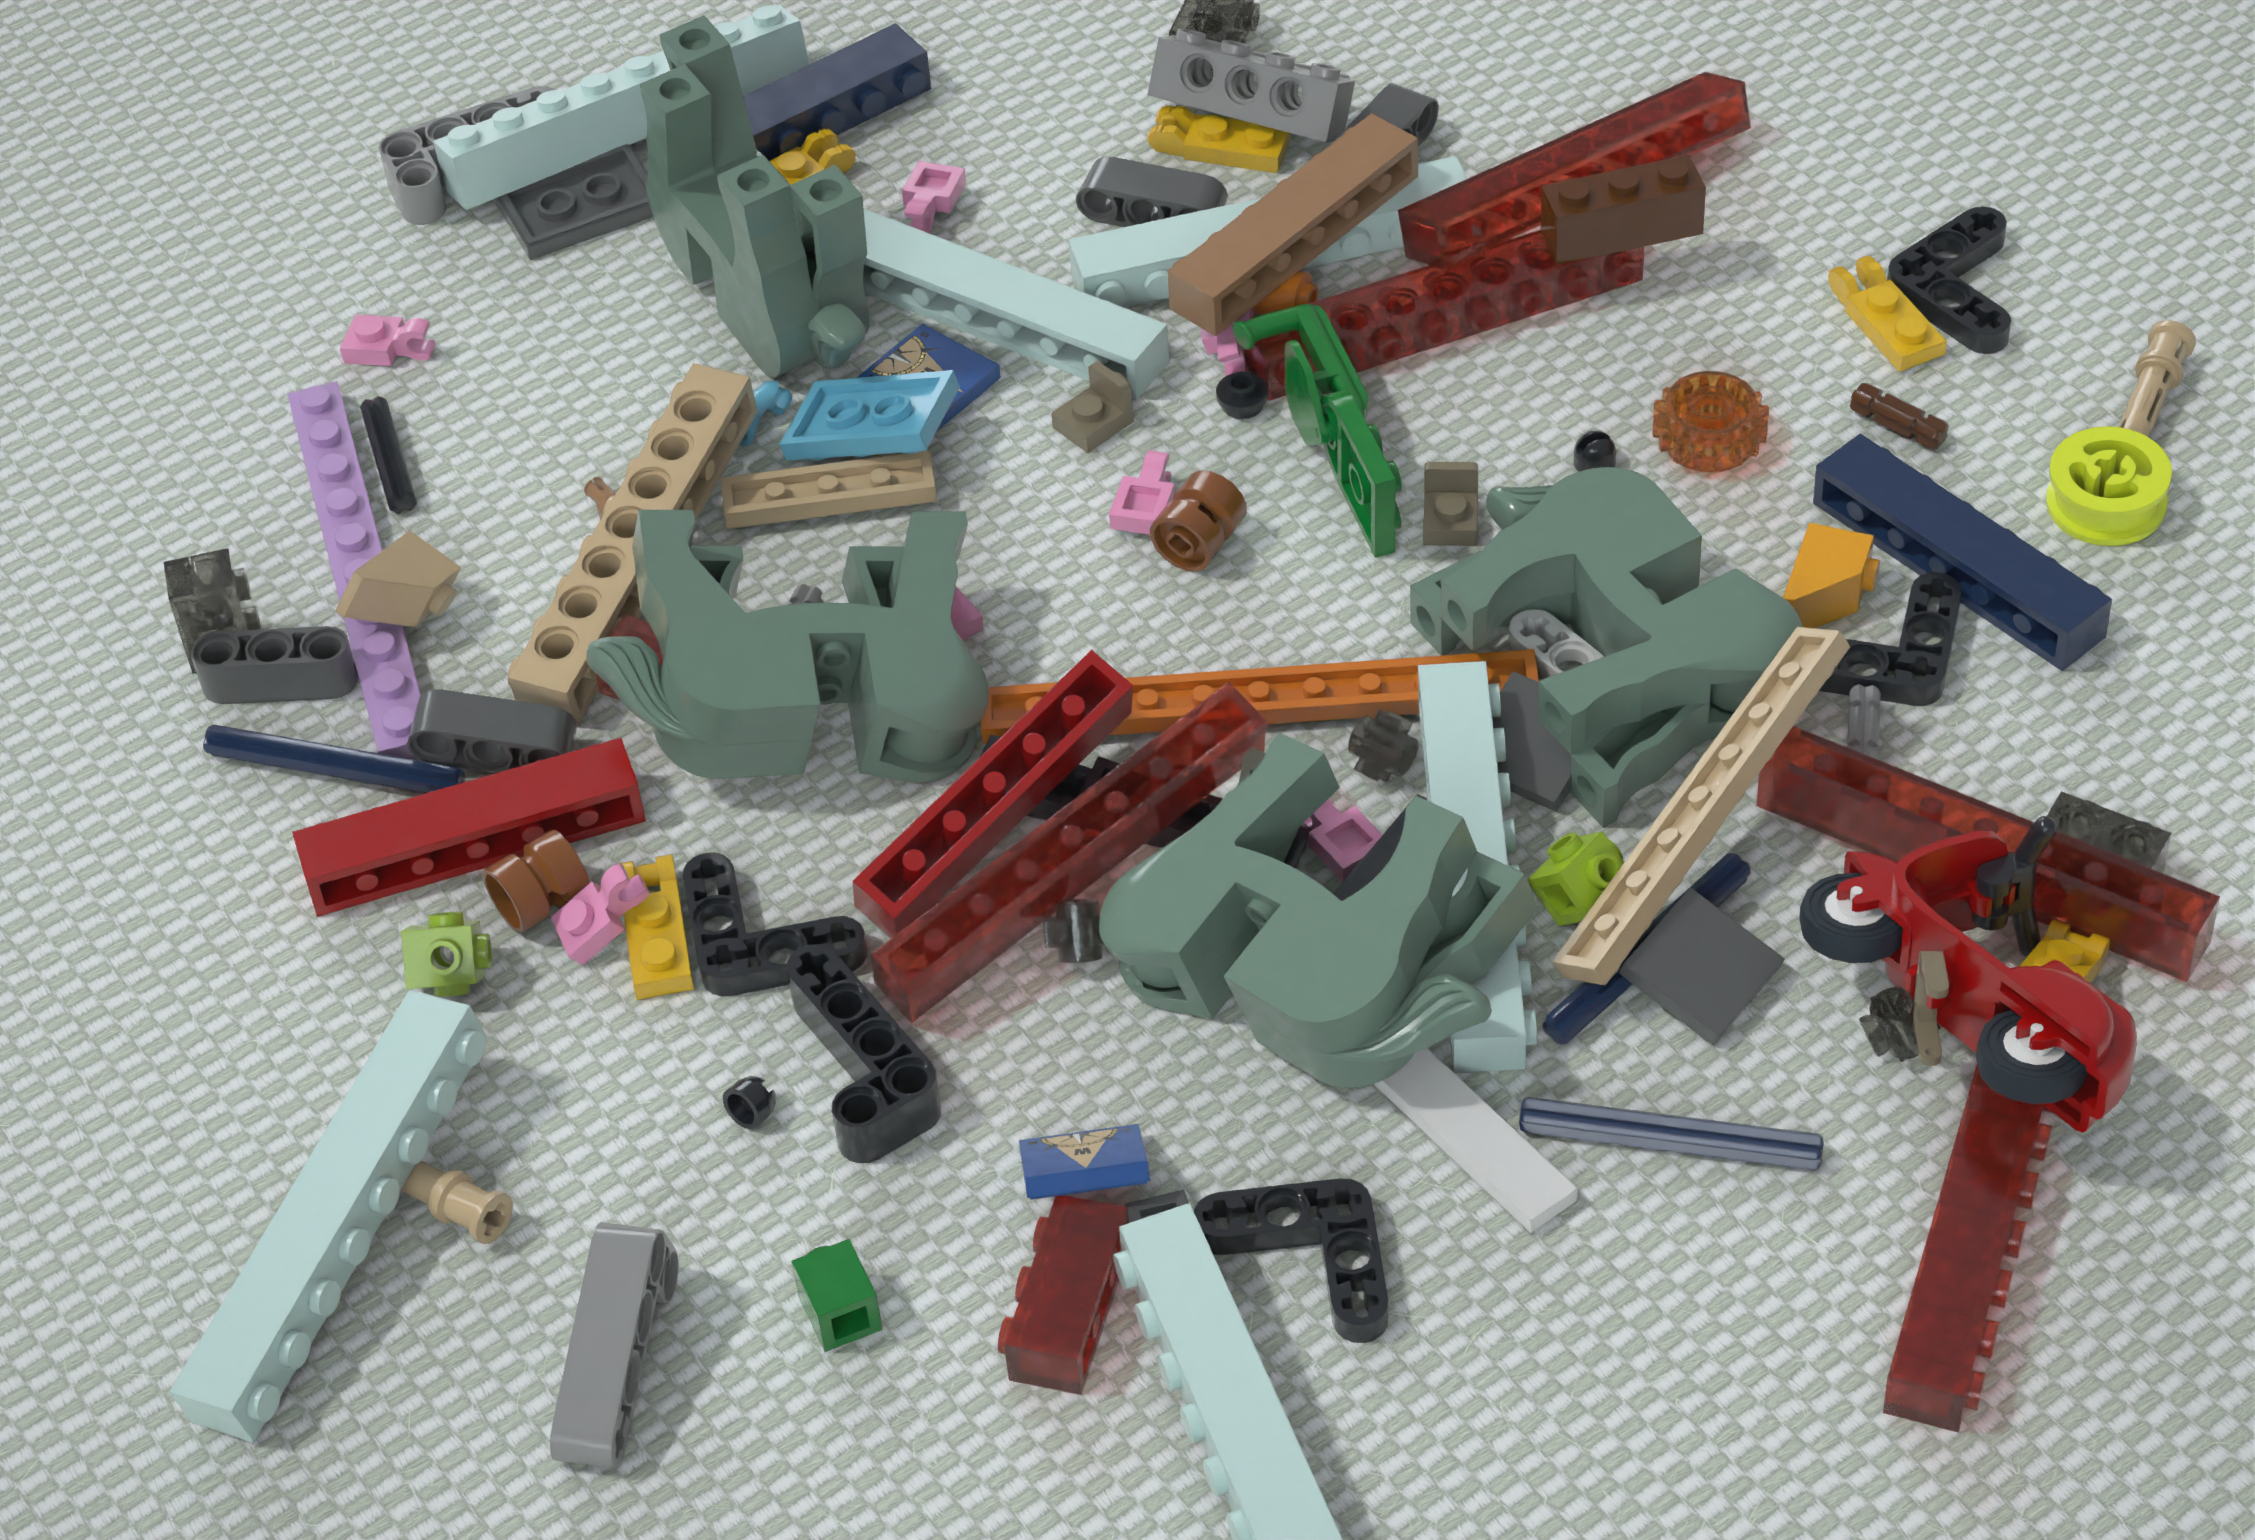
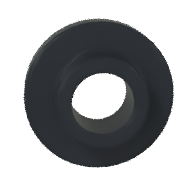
[1216,371,1268,419]

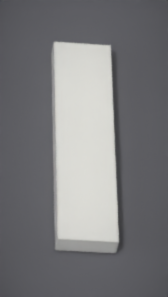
[1374,1049,1578,1233]

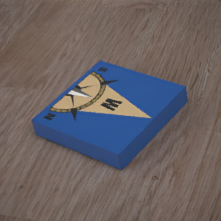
[857,323,1001,432]
[1019,1124,1150,1200]

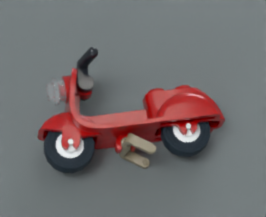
[1799,816,2137,1133]

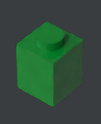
[791,1239,883,1352]

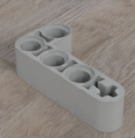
[379,86,555,225]
[550,1222,679,1468]

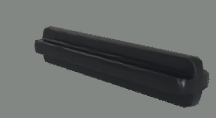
[360,396,417,514]

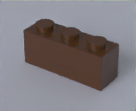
[1540,155,1706,265]

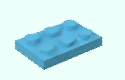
[779,370,960,461]

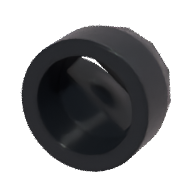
[1573,430,1616,472]
[723,1076,776,1129]

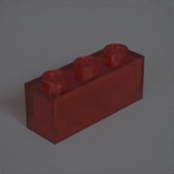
[998,1195,1129,1395]

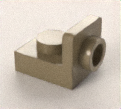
[1051,361,1134,453]
[1423,462,1478,546]

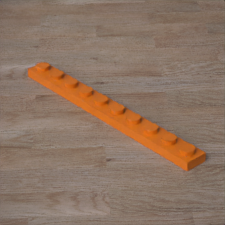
[981,649,1539,744]

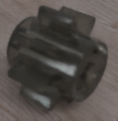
[1348,710,1419,782]
[1043,899,1105,963]
[1859,986,1941,1062]

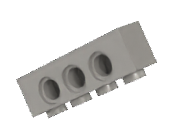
[1147,29,1355,142]

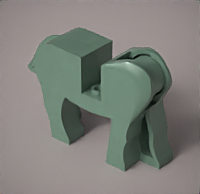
[640,15,869,378]
[1410,467,1803,828]
[587,510,989,783]
[1099,733,1539,1088]

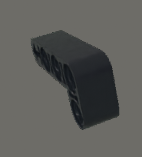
[787,944,941,1163]

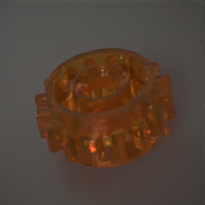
[1652,371,1769,472]

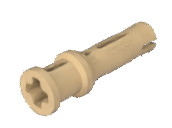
[2119,320,2196,438]
[401,1160,513,1244]

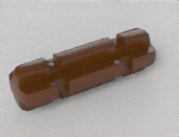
[1850,383,1949,450]

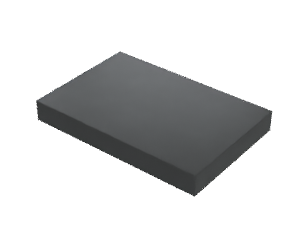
[495,144,653,260]

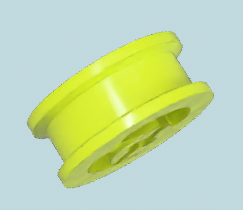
[2046,426,2172,546]

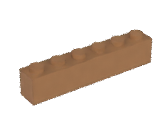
[1167,113,1418,336]

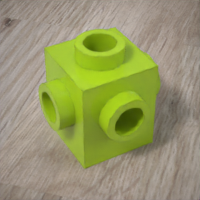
[1527,831,1624,926]
[401,911,492,997]

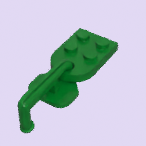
[1233,304,1402,558]

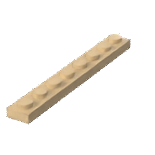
[1552,627,1850,985]

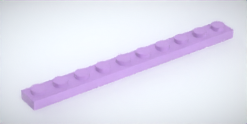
[287,381,421,759]

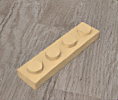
[721,450,937,529]

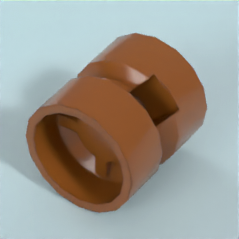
[1150,470,1247,572]
[482,830,590,934]

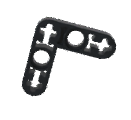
[1887,206,2011,354]
[1819,572,1961,706]
[683,852,867,996]
[1194,1178,1388,1343]

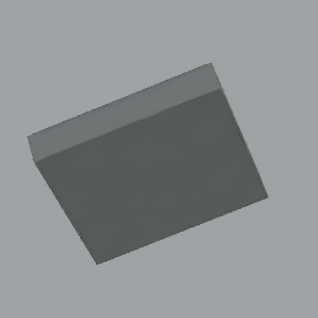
[1492,671,1572,812]
[1619,887,1785,1046]

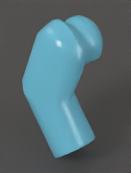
[739,381,792,446]

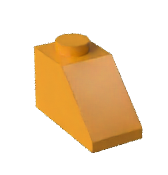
[1783,522,1880,628]

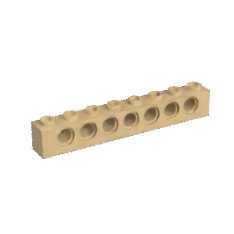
[508,363,758,727]

